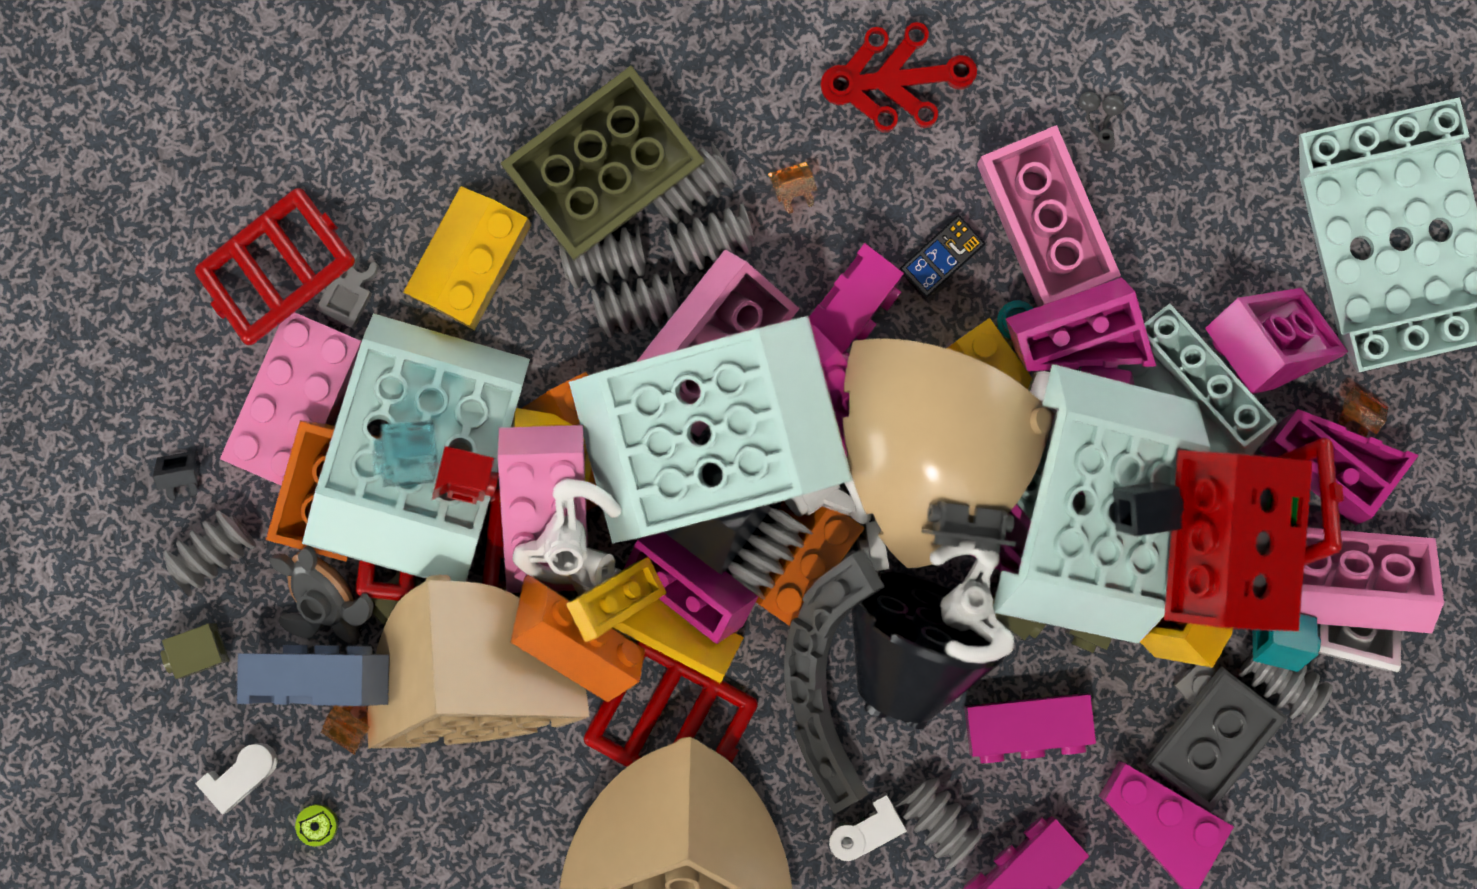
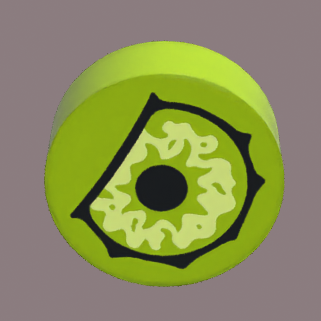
[295,804,338,847]

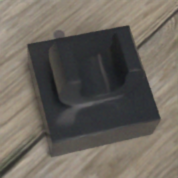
[153,450,201,501]

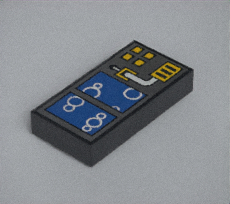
[899,214,986,300]

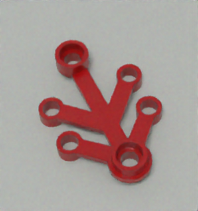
[821,22,977,133]

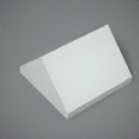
[1317,624,1401,672]

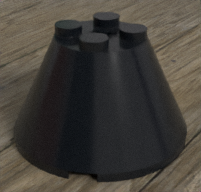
[851,572,1006,729]

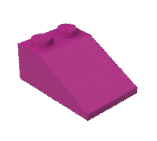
[1205,288,1348,394]

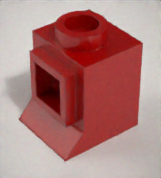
[432,446,499,505]

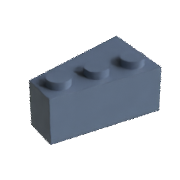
[237,645,389,706]

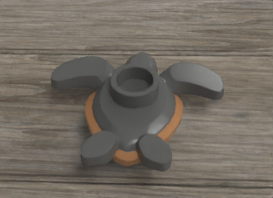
[269,545,373,645]

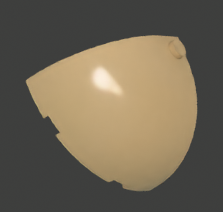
[843,339,1054,568]
[367,575,589,748]
[560,737,792,889]

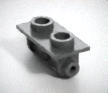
[921,501,1015,553]

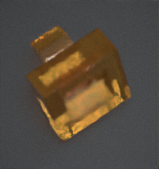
[768,162,817,214]
[1338,386,1389,437]
[321,706,370,755]

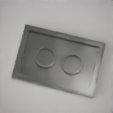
[1144,666,1288,813]

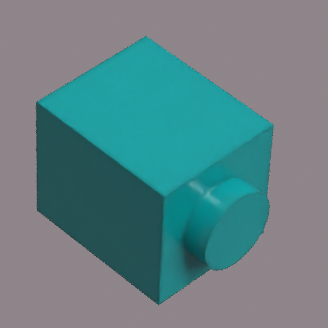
[1252,614,1321,672]

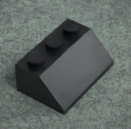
[664,462,771,575]

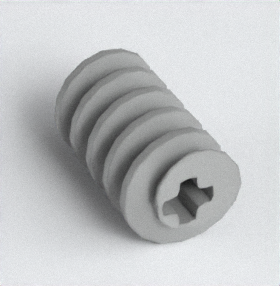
[653,142,735,224]
[665,203,755,275]
[558,225,646,289]
[591,271,679,338]
[728,508,813,600]
[163,510,256,596]
[1238,652,1333,727]
[894,777,982,871]

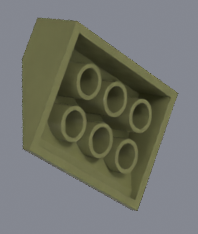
[500,65,705,261]

